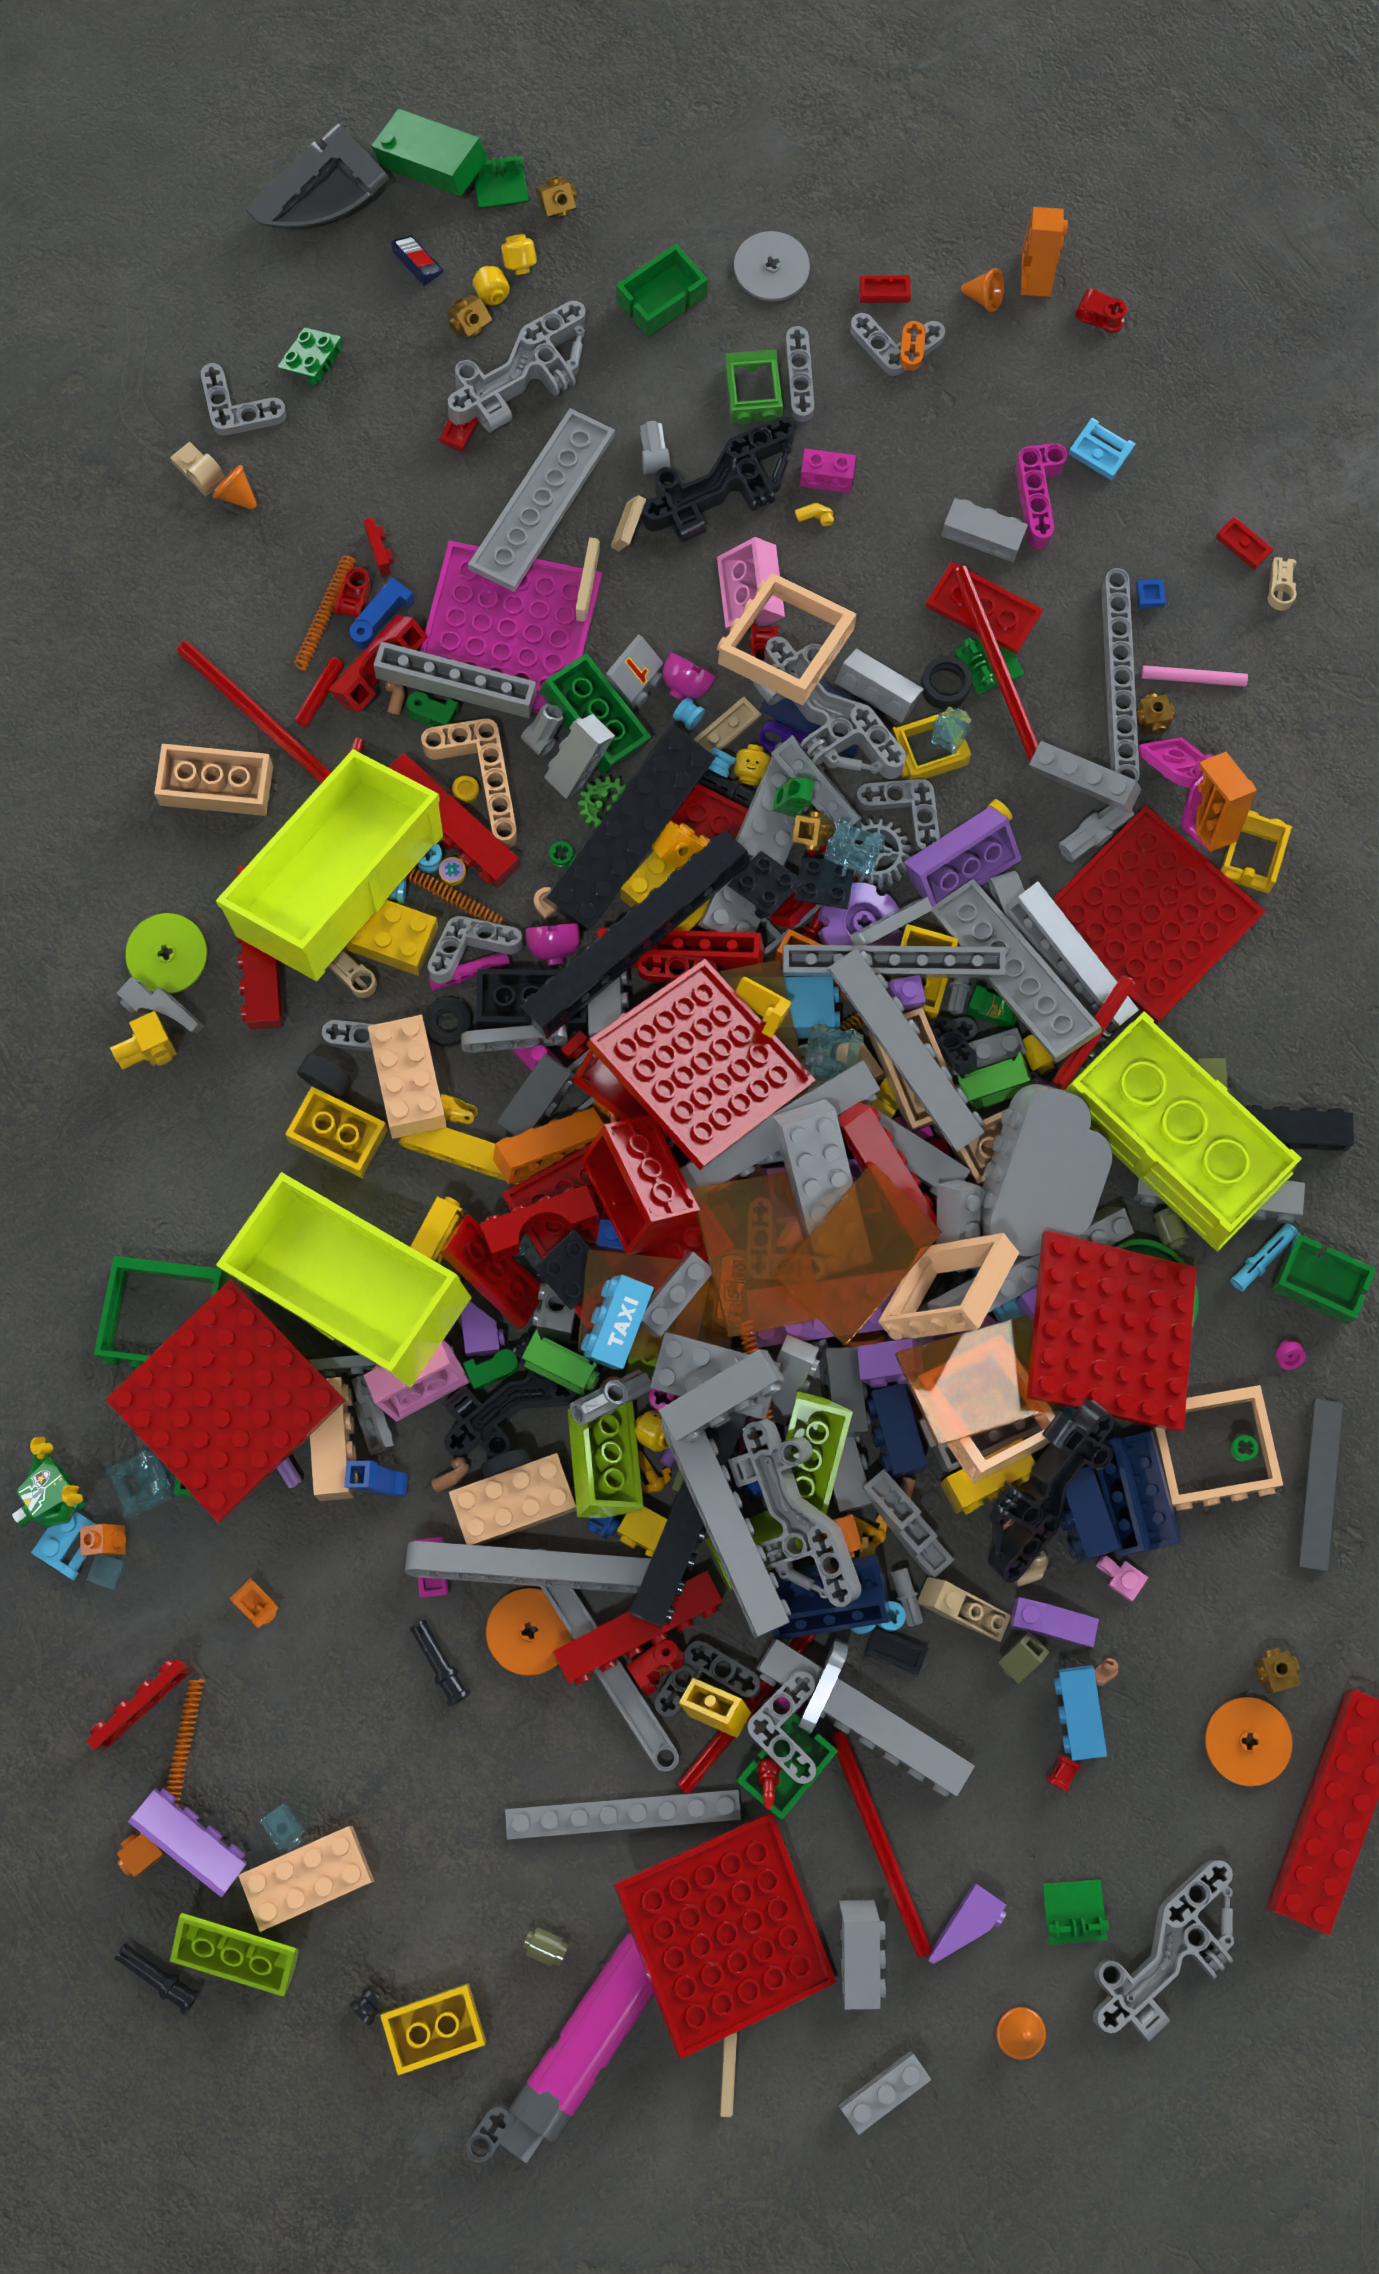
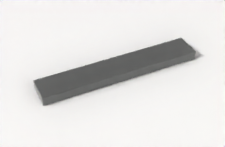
[1297,1399,1343,1572]

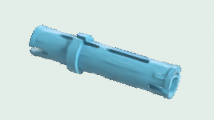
[1230,1222,1299,1292]

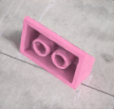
[717,537,785,630]
[364,1340,470,1422]

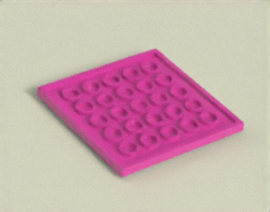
[420,540,602,713]

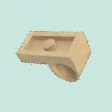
[170,442,224,497]

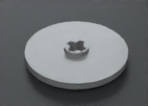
[734,231,810,302]

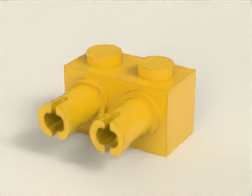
[110,1011,177,1070]

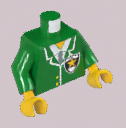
[12,1437,87,1528]

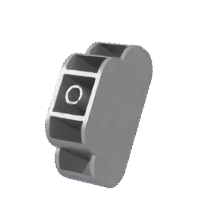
[980,1084,1112,1256]

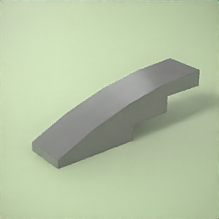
[862,1469,954,1578]

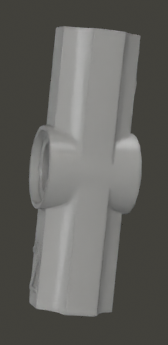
[1058,805,1135,863]
[570,1369,651,1426]

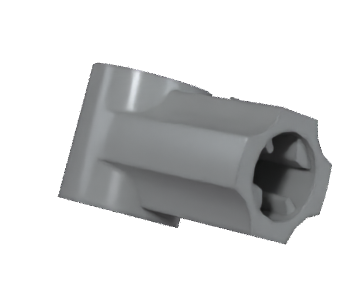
[640,421,670,475]
[521,703,564,757]

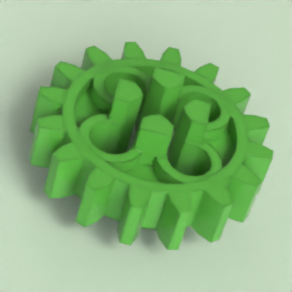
[578,776,626,828]

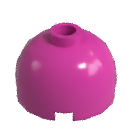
[662,652,716,701]
[525,924,580,965]

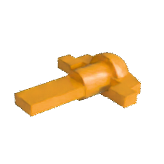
[638,1451,671,1494]
[846,1512,888,1549]

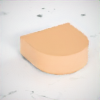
[534,887,557,921]

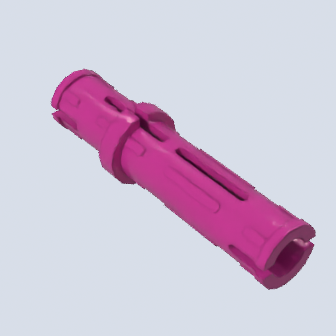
[427,952,510,992]

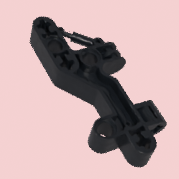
[643,417,795,543]
[443,1332,612,1458]
[988,1400,1115,1583]

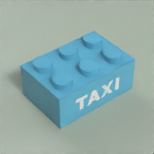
[580,1275,654,1369]

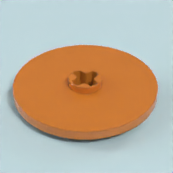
[486,1588,572,1676]
[1205,1697,1292,1786]

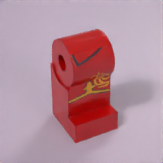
[627,1640,685,1696]

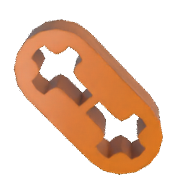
[899,321,926,371]

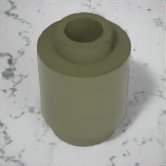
[1153,1208,1190,1250]
[522,1927,569,1967]

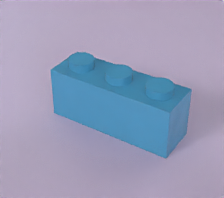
[1054,1665,1107,1761]

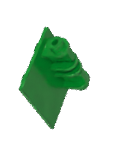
[474,154,529,209]
[278,328,342,386]
[954,637,1024,695]
[1042,1879,1109,1945]

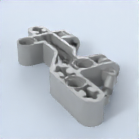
[448,301,585,433]
[753,637,906,779]
[728,1418,862,1607]
[1093,1860,1234,2042]

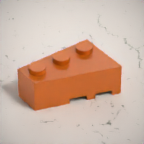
[1021,207,1068,297]
[1196,752,1257,852]

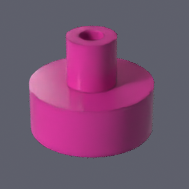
[1275,1340,1306,1370]

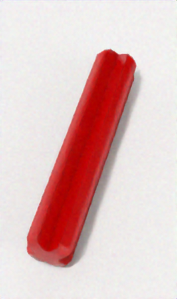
[294,657,344,728]

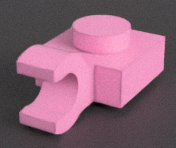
[1095,1555,1148,1602]

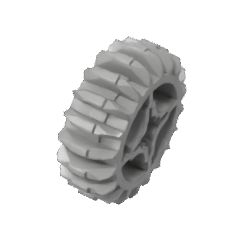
[839,818,911,890]

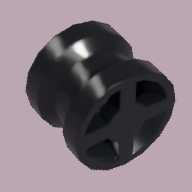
[349,1986,387,2026]

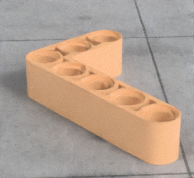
[421,719,517,849]

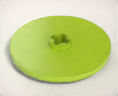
[126,913,208,994]

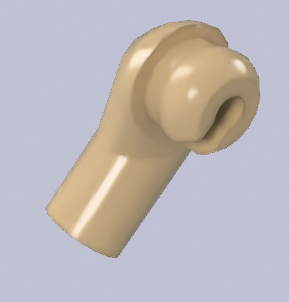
[1015,1550,1048,1587]

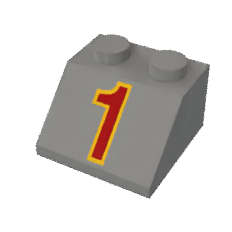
[606,634,664,712]

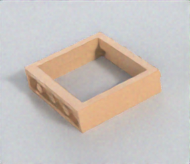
[717,573,857,706]
[878,1233,1020,1341]
[911,1336,1057,1484]
[1149,1385,1283,1511]

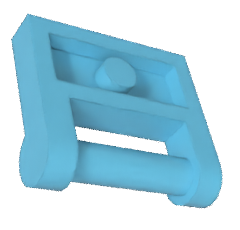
[1068,418,1136,481]
[31,1512,97,1581]

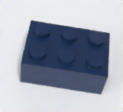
[865,1384,928,1480]
[1060,1466,1120,1563]

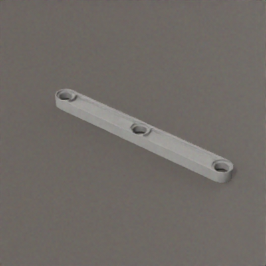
[536,1549,679,1772]

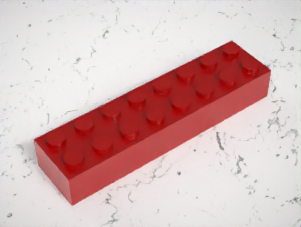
[1266,1689,1379,1935]

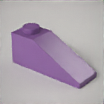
[1009,1597,1099,1648]
[926,1883,1006,1964]

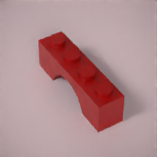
[328,615,428,713]
[480,1185,599,1263]

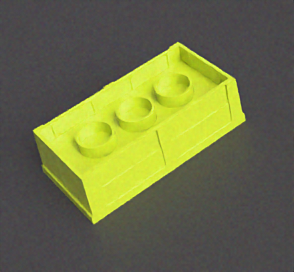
[216,749,443,982]
[1063,1011,1302,1252]
[216,1172,472,1388]

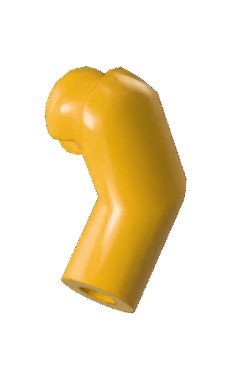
[795,503,834,526]

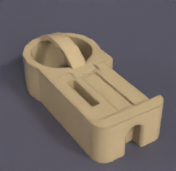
[1268,557,1297,611]
[328,947,377,998]

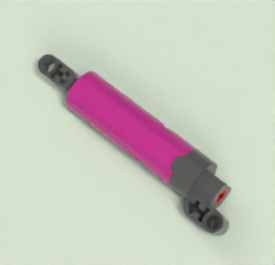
[466,1933,654,2163]

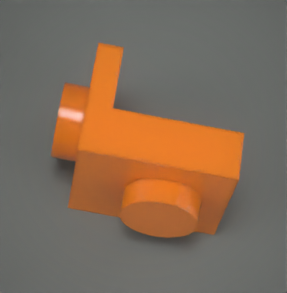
[80,1524,126,1556]
[230,1578,279,1628]

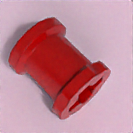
[1046,1754,1082,1793]

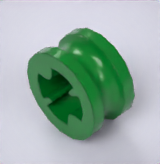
[549,841,573,868]
[1230,1435,1258,1462]

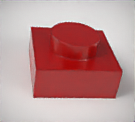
[561,1031,588,1063]

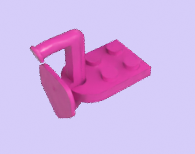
[1138,737,1214,850]

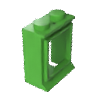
[724,349,783,425]
[955,1052,1033,1111]
[522,1329,600,1397]

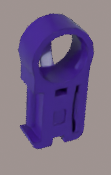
[759,721,810,751]

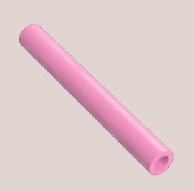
[1141,665,1248,687]

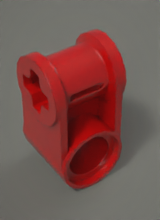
[1075,289,1127,333]
[334,567,372,620]
[750,624,778,659]

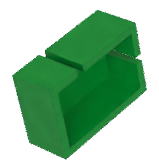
[616,243,708,338]
[1271,1234,1377,1325]
[735,1713,838,1820]

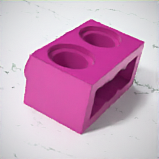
[799,448,856,493]

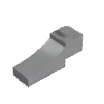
[117,977,204,1034]

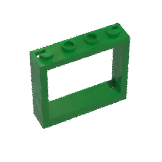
[94,1256,229,1369]

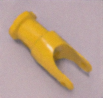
[440,1094,478,1124]

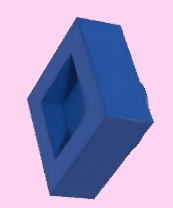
[1136,579,1166,609]
[596,1219,625,1253]

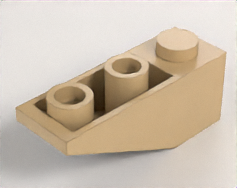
[917,1577,1011,1642]

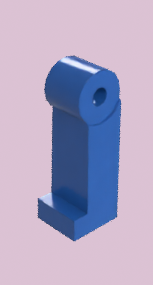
[349,578,415,650]
[344,1461,408,1497]

